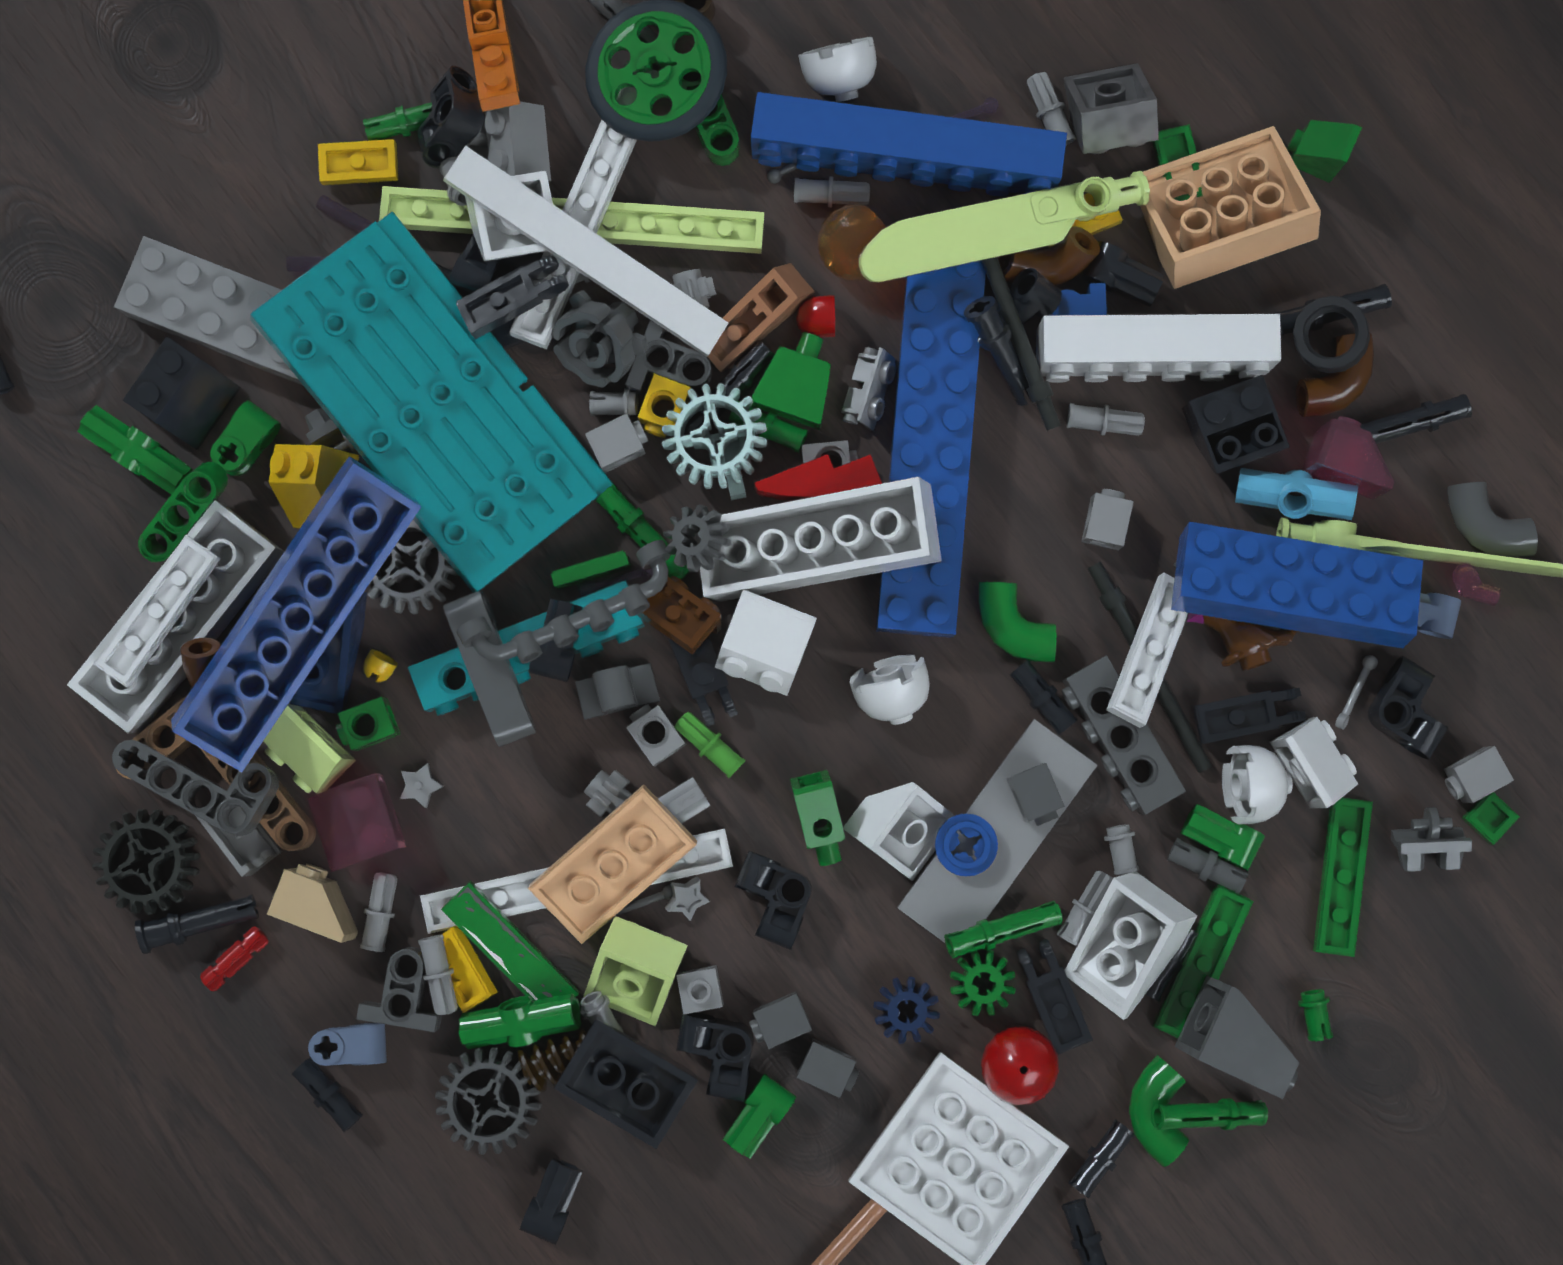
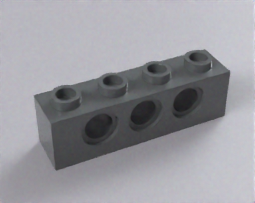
[1061,655,1186,815]

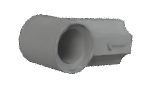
[658,777,711,824]

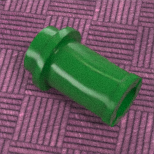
[1298,989,1334,1041]

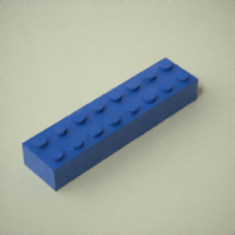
[751,92,1067,197]
[171,456,421,772]

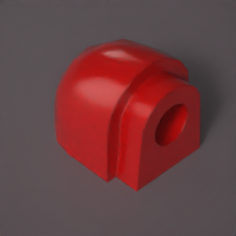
[796,295,835,338]

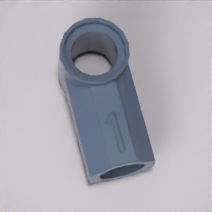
[1417,593,1461,639]

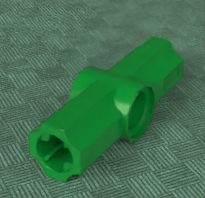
[77,405,193,494]
[459,993,582,1049]

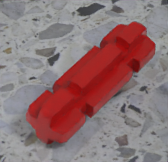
[200,926,269,991]

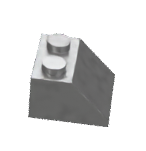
[1064,63,1159,154]

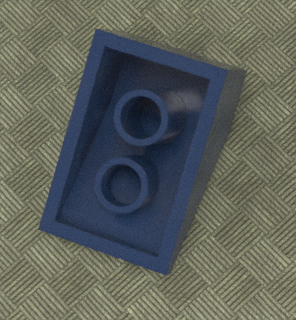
[289,592,367,714]

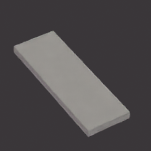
[897,719,1097,943]

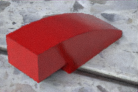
[754,454,882,501]

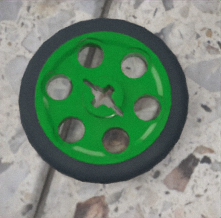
[585,0,727,142]

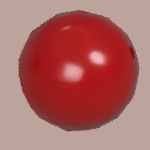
[981,1027,1059,1106]

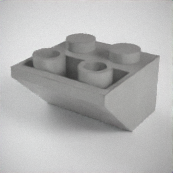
[466,101,551,182]

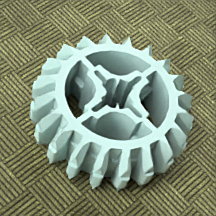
[662,384,767,489]

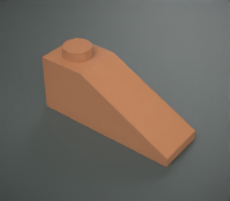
[707,263,815,372]

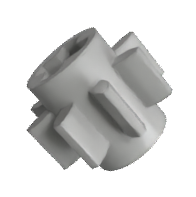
[672,269,716,308]
[584,770,632,817]

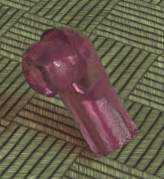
[1452,563,1501,606]

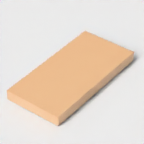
[528,785,697,944]

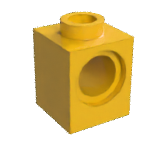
[638,374,691,438]

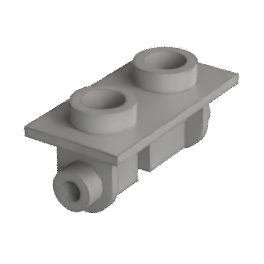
[841,347,896,431]

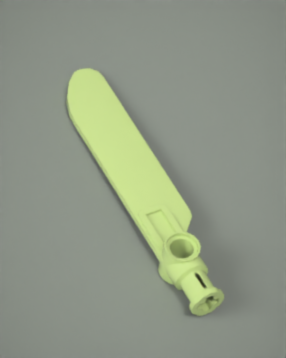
[858,171,1150,283]
[1276,517,1563,577]

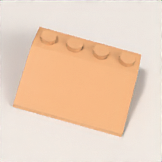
[1140,126,1321,289]

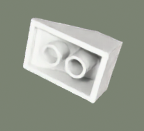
[1064,872,1197,1020]

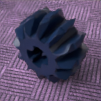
[873,976,940,1044]

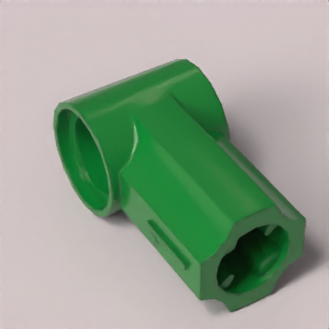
[1180,804,1265,871]
[723,1074,797,1159]

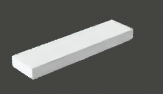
[94,535,221,688]
[1107,573,1188,728]

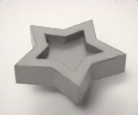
[400,763,444,808]
[665,876,710,921]

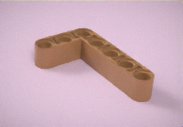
[116,696,316,851]

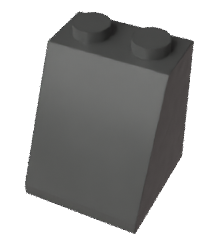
[1174,975,1299,1099]

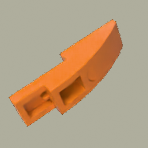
[463,0,520,112]

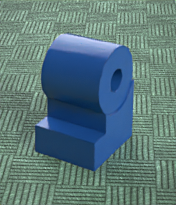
[1049,283,1107,316]

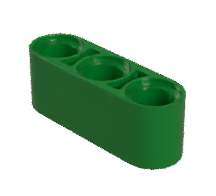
[681,77,740,166]
[138,462,228,562]

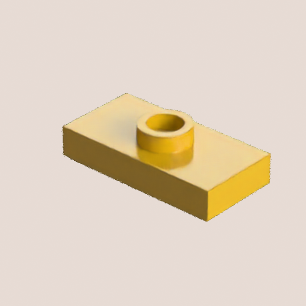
[443,926,498,1013]

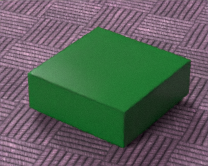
[1462,792,1520,845]

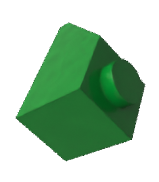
[1287,120,1362,183]

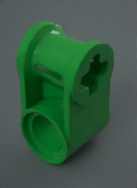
[210,400,281,476]

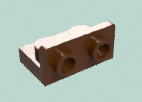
[637,576,722,655]

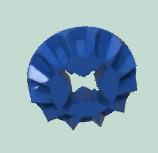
[935,814,998,876]

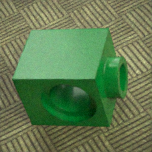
[336,696,401,751]

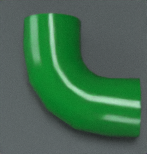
[978,582,1057,662]
[1129,1055,1189,1167]

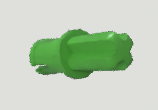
[675,711,746,778]

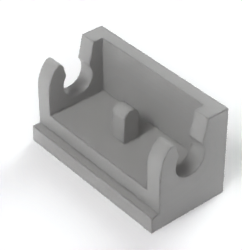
[195,806,282,877]

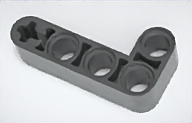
[443,590,536,747]
[112,740,279,836]

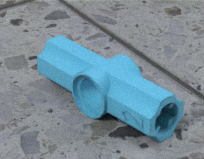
[1235,468,1358,521]

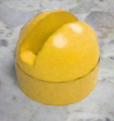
[363,649,398,682]

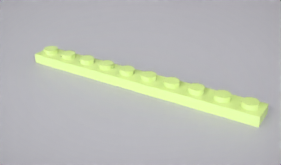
[379,186,764,254]

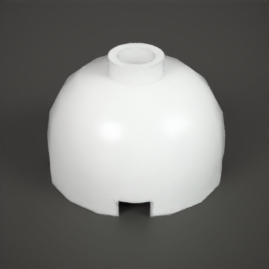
[798,37,877,102]
[850,654,930,725]
[1222,745,1293,825]

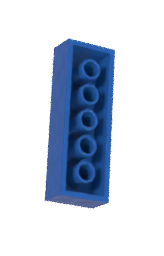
[1171,522,1423,648]

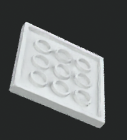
[848,1052,1069,1265]

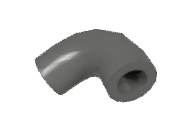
[1447,482,1538,558]

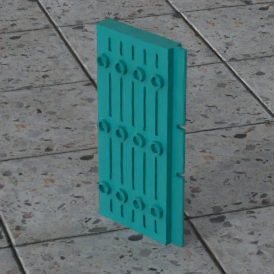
[250,212,613,593]

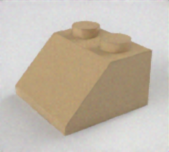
[267,863,358,943]

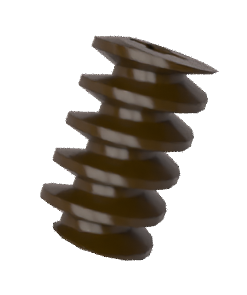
[517,1024,592,1093]

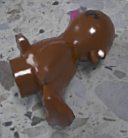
[1186,613,1298,671]

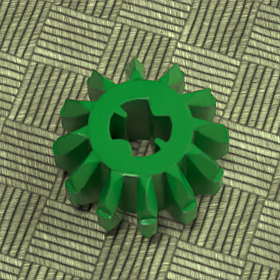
[950,950,1016,1016]

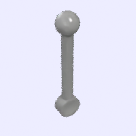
[1335,655,1378,730]

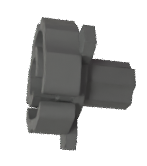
[551,290,648,387]

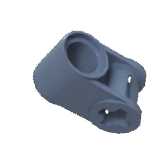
[308,1023,387,1066]

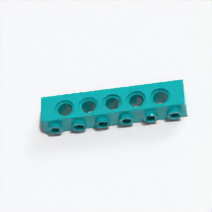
[408,580,645,716]

